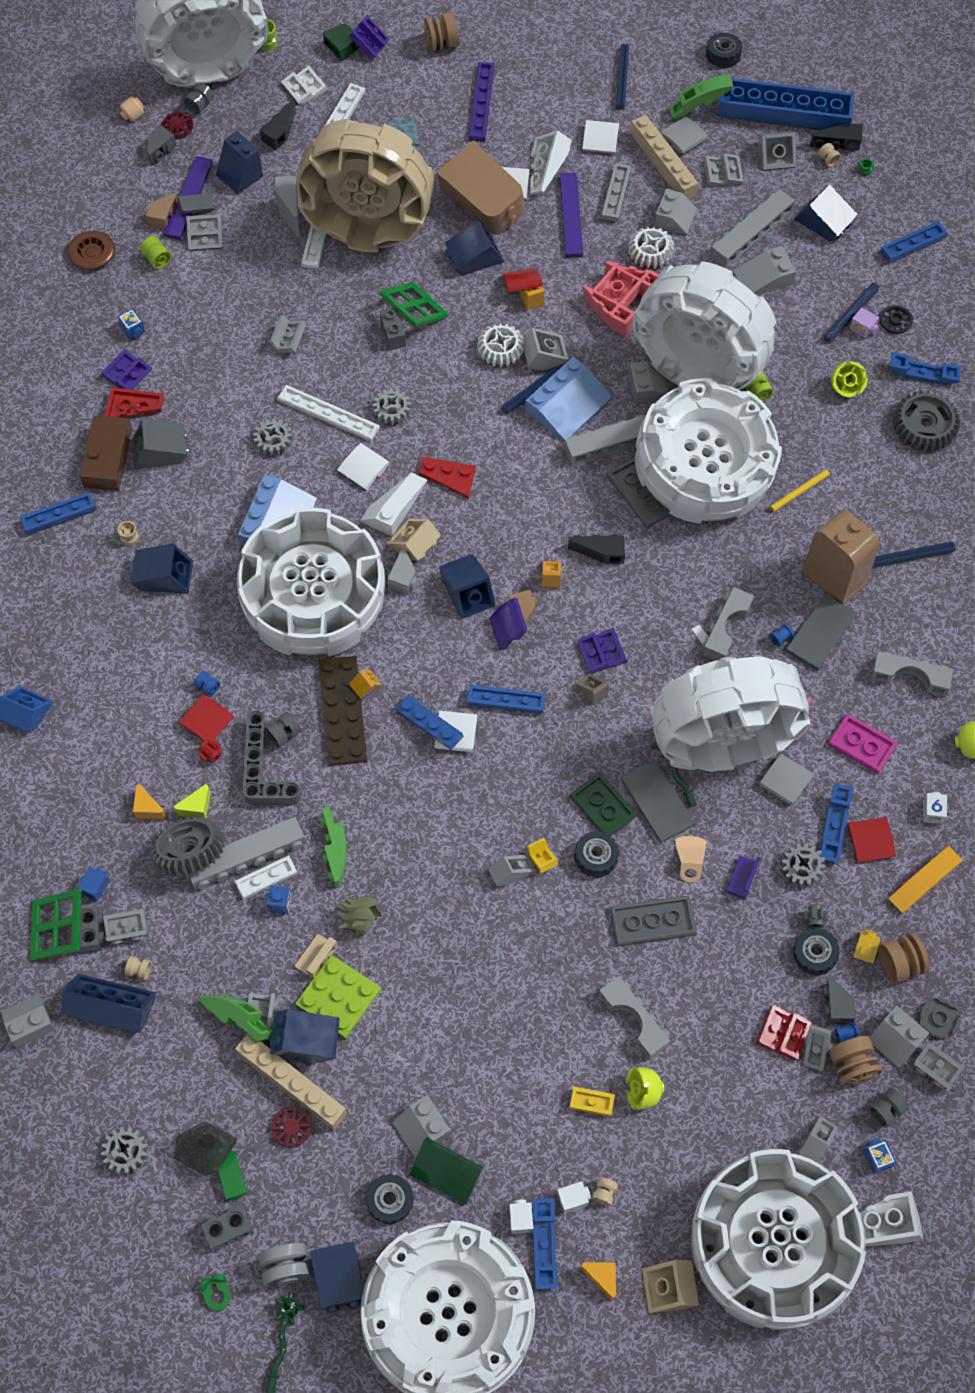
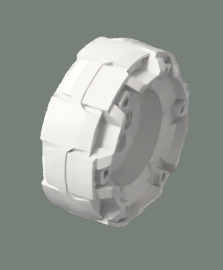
[135,0,268,88]
[632,261,776,390]
[635,378,782,524]
[237,508,385,657]
[650,655,810,772]
[691,1149,866,1330]
[361,1220,535,1393]

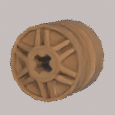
[424,12,459,52]
[878,932,930,984]
[828,1036,883,1086]

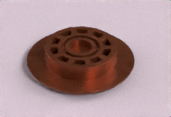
[67,231,115,270]

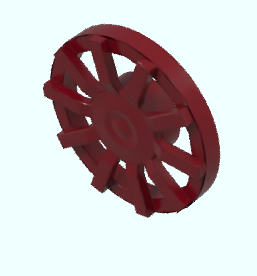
[162,111,194,138]
[272,1107,312,1148]

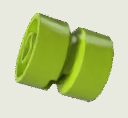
[260,19,278,51]
[140,236,172,269]
[746,371,774,402]

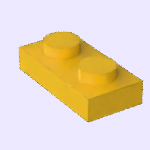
[569,1086,615,1117]

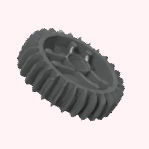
[893,390,961,452]
[150,816,225,878]

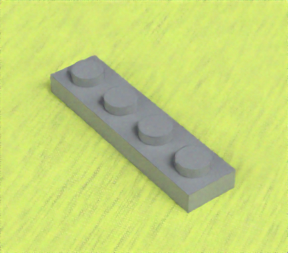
[601,163,631,222]

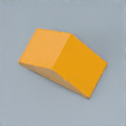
[518,287,544,311]
[542,561,561,588]
[349,670,382,699]
[133,784,167,820]
[581,1262,616,1301]

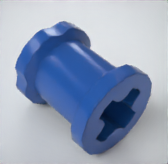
[769,623,795,647]
[834,1022,860,1044]

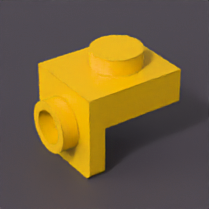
[527,838,559,873]
[853,930,880,964]

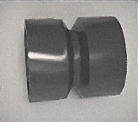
[183,82,214,115]
[265,712,301,748]
[868,1088,909,1128]

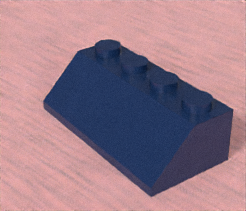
[61,974,156,1033]

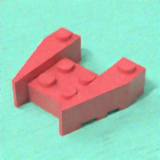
[584,261,659,337]

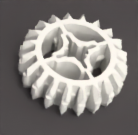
[628,226,674,269]
[477,322,524,367]

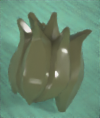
[336,895,382,939]

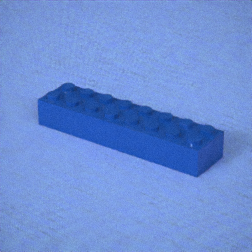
[717,78,855,129]

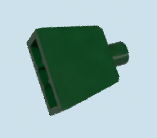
[322,23,360,62]

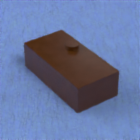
[80,415,132,491]

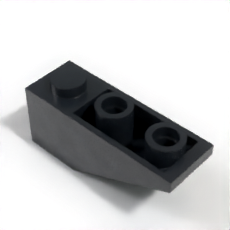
[260,100,296,150]
[810,123,863,151]
[568,534,625,564]

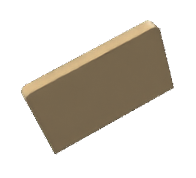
[295,934,338,979]

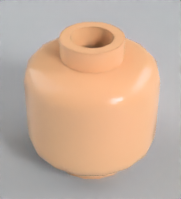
[120,97,145,122]

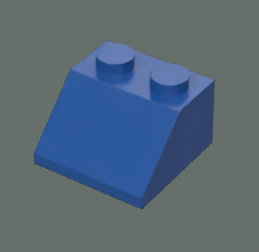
[0,686,53,732]

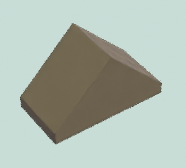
[575,673,609,706]

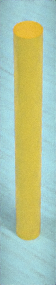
[769,469,830,512]

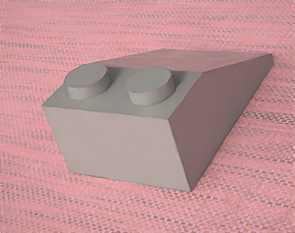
[272,176,300,238]
[733,246,796,295]

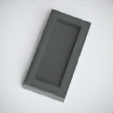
[177,193,215,214]

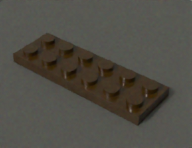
[319,656,367,766]

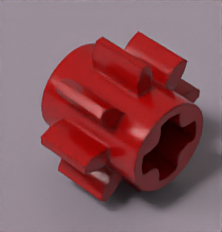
[198,739,222,763]

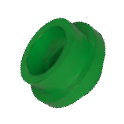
[857,158,874,175]

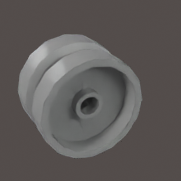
[258,1243,311,1288]

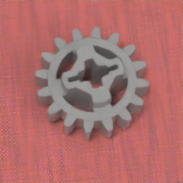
[372,388,411,425]
[253,418,293,456]
[782,843,826,887]
[101,1127,149,1175]

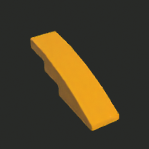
[889,846,963,914]

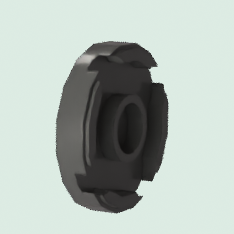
[918,998,961,1040]

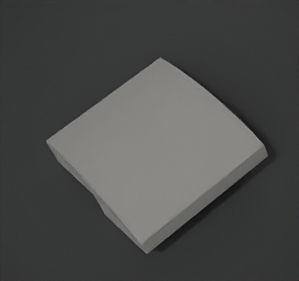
[660,116,708,154]
[703,153,744,187]
[186,214,223,250]
[759,754,814,806]

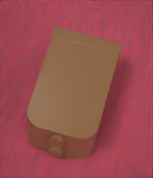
[436,140,526,234]
[801,510,880,605]

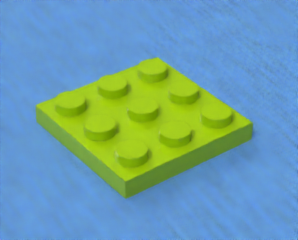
[295,955,382,1039]

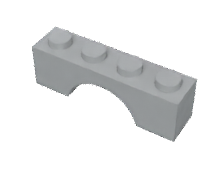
[702,587,754,661]
[871,651,953,697]
[598,976,670,1060]

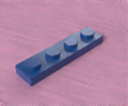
[880,221,948,263]
[20,492,97,535]
[467,684,546,714]
[395,695,464,750]

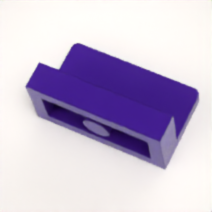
[727,855,761,900]

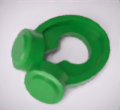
[199,1274,231,1311]

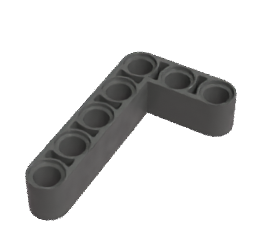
[243,710,301,805]

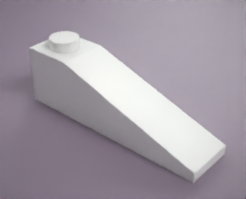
[530,130,572,195]
[360,473,427,536]
[860,1191,923,1247]

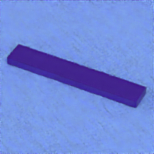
[469,62,495,142]
[164,156,213,240]
[560,173,583,258]

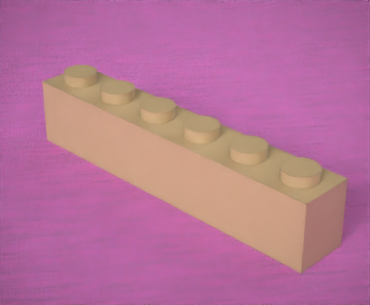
[631,115,698,200]
[235,1034,347,1130]

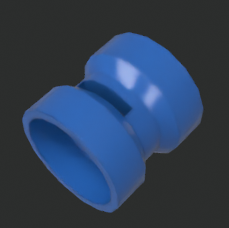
[193,671,221,697]

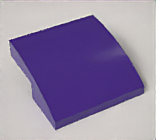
[349,15,389,60]
[101,349,152,390]
[489,597,527,650]
[577,627,628,673]

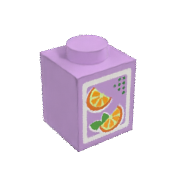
[849,307,879,339]

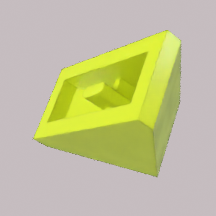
[174,784,211,819]

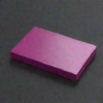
[828,713,898,774]

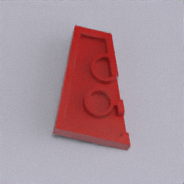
[104,388,165,418]
[419,457,476,499]

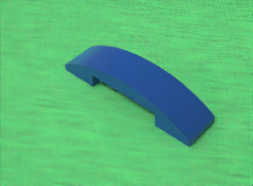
[890,352,961,384]
[820,783,854,864]
[533,1198,558,1289]

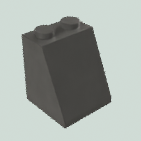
[132,418,188,469]

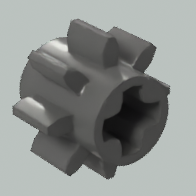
[803,905,828,929]

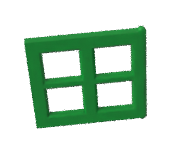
[378,282,449,327]
[30,889,82,962]

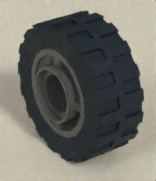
[706,32,743,68]

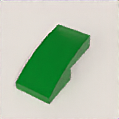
[215,1151,248,1201]

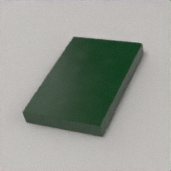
[569,772,637,837]
[409,1137,483,1205]

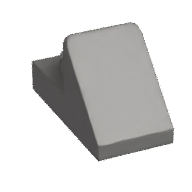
[803,1025,833,1071]

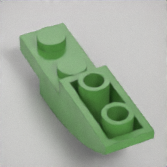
[670,74,734,121]
[320,806,347,888]
[199,995,272,1041]

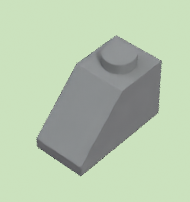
[388,549,418,594]
[488,855,537,886]
[799,1116,839,1163]

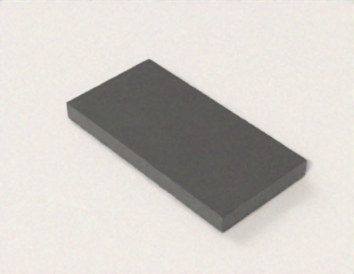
[606,458,671,529]
[786,594,857,671]
[621,760,695,843]
[610,895,697,946]

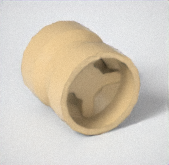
[818,143,841,167]
[118,521,139,546]
[125,956,152,981]
[592,1177,618,1206]

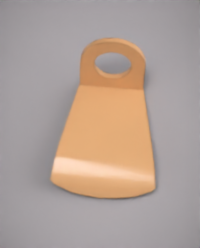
[675,836,707,883]

